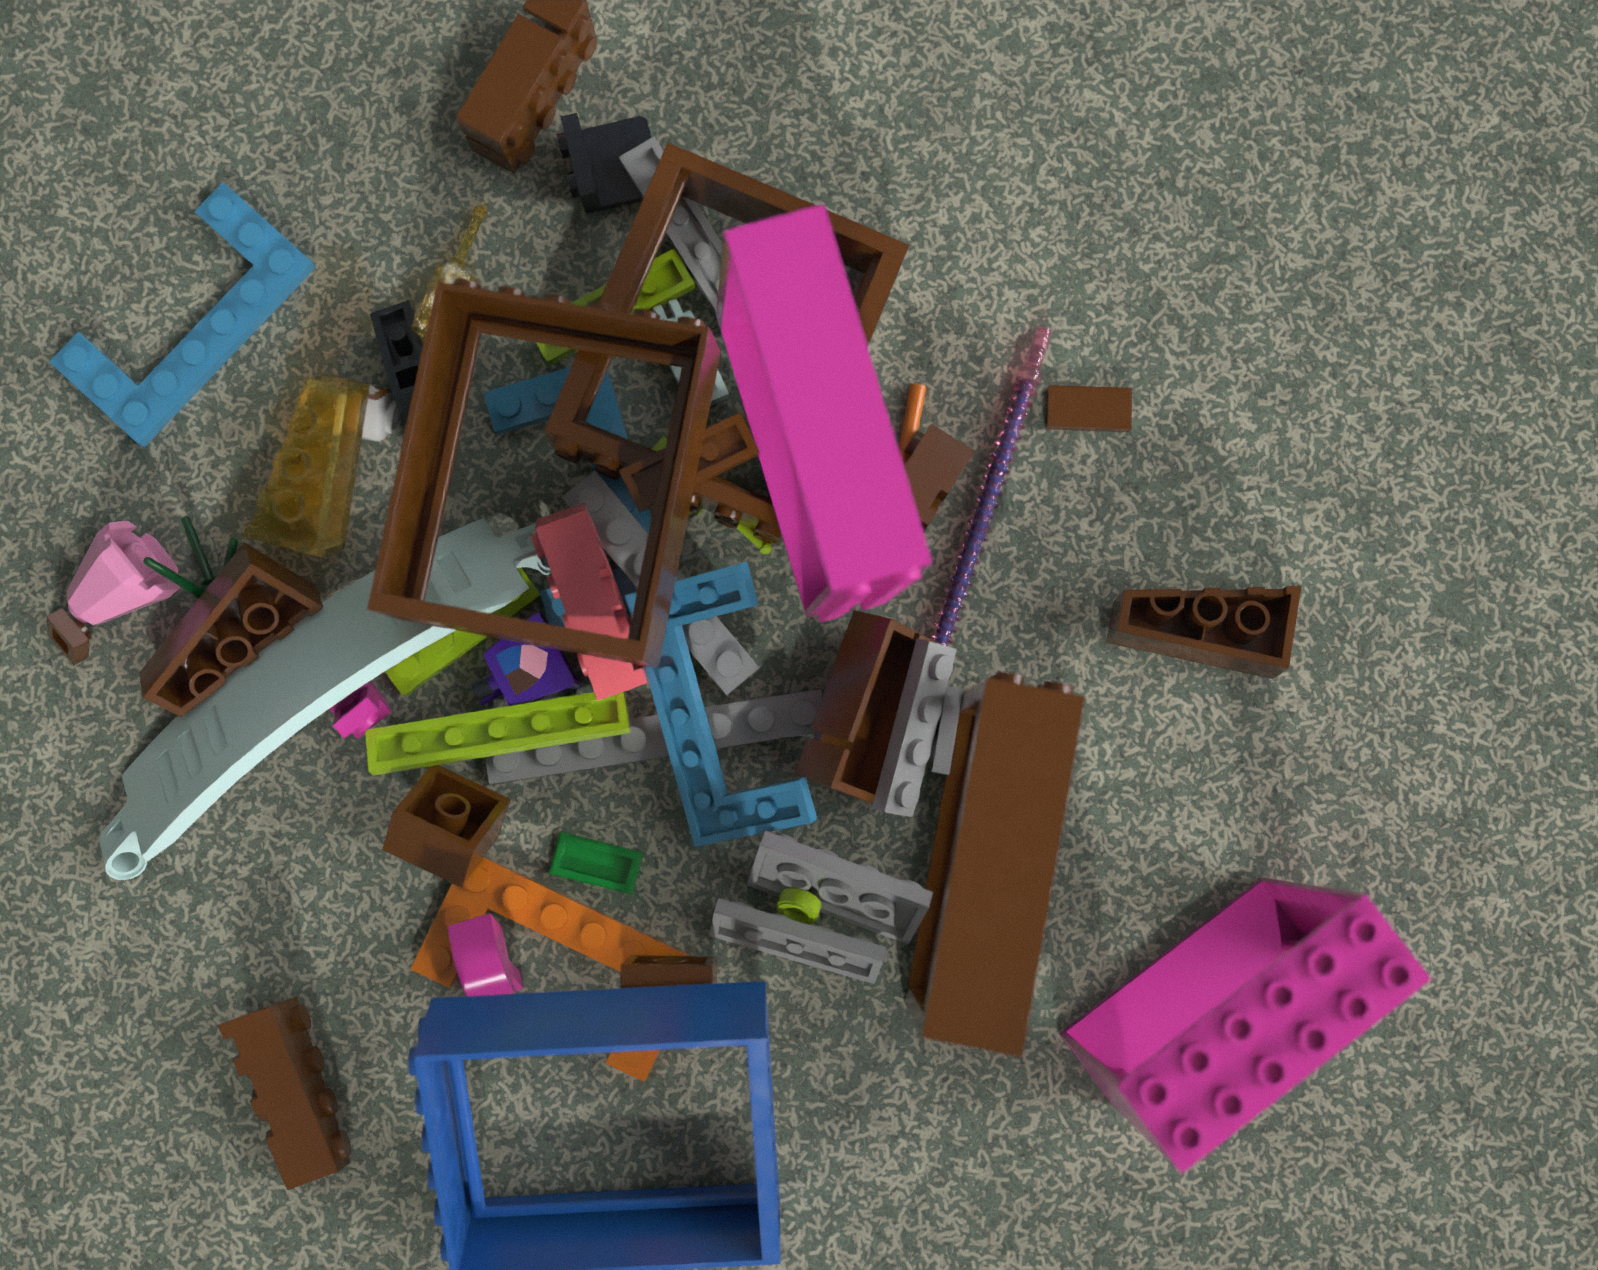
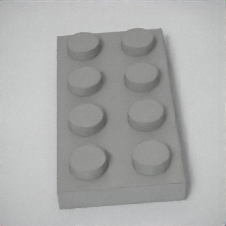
[747,831,933,945]

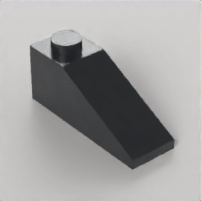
[370,300,424,424]

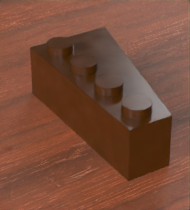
[1106,586,1302,679]

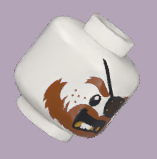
[334,382,401,442]

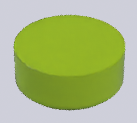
[776,888,822,924]

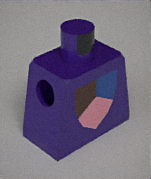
[471,612,582,706]

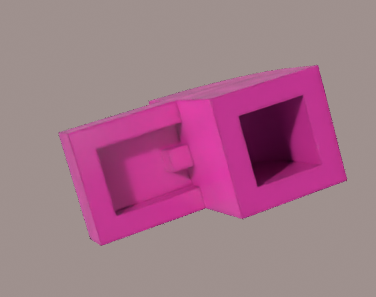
[329,680,391,739]
[447,913,524,996]

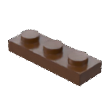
[619,412,760,513]

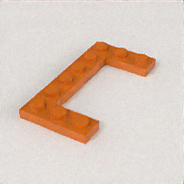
[411,857,692,1082]

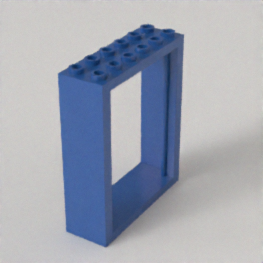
[408,981,781,1270]

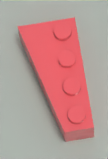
[531,502,648,701]

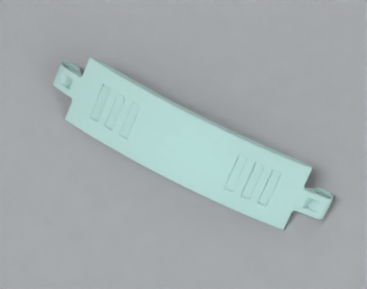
[99,518,551,880]

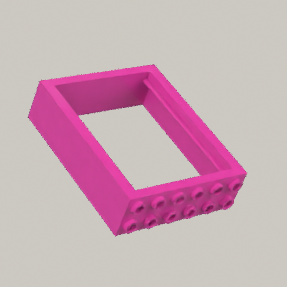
[716,204,933,623]
[1058,877,1432,1174]

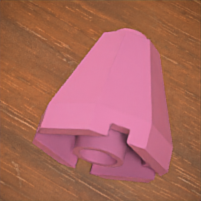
[66,521,181,625]

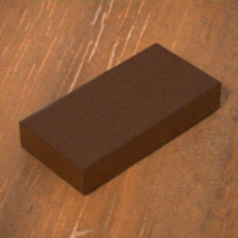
[1046,385,1132,432]

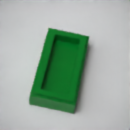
[549,831,644,895]

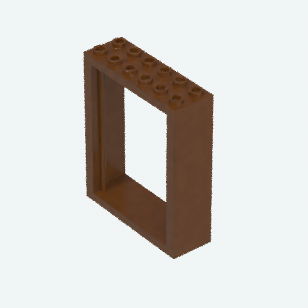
[544,142,909,545]
[367,278,721,668]
[904,672,1085,1057]

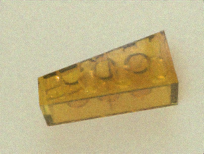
[242,374,370,558]

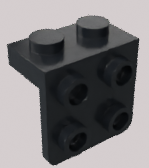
[557,113,652,214]

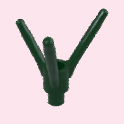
[143,516,238,599]

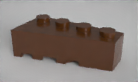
[904,424,974,533]
[139,543,324,717]
[218,996,351,1190]

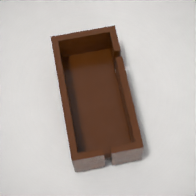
[455,0,597,174]
[794,610,939,804]

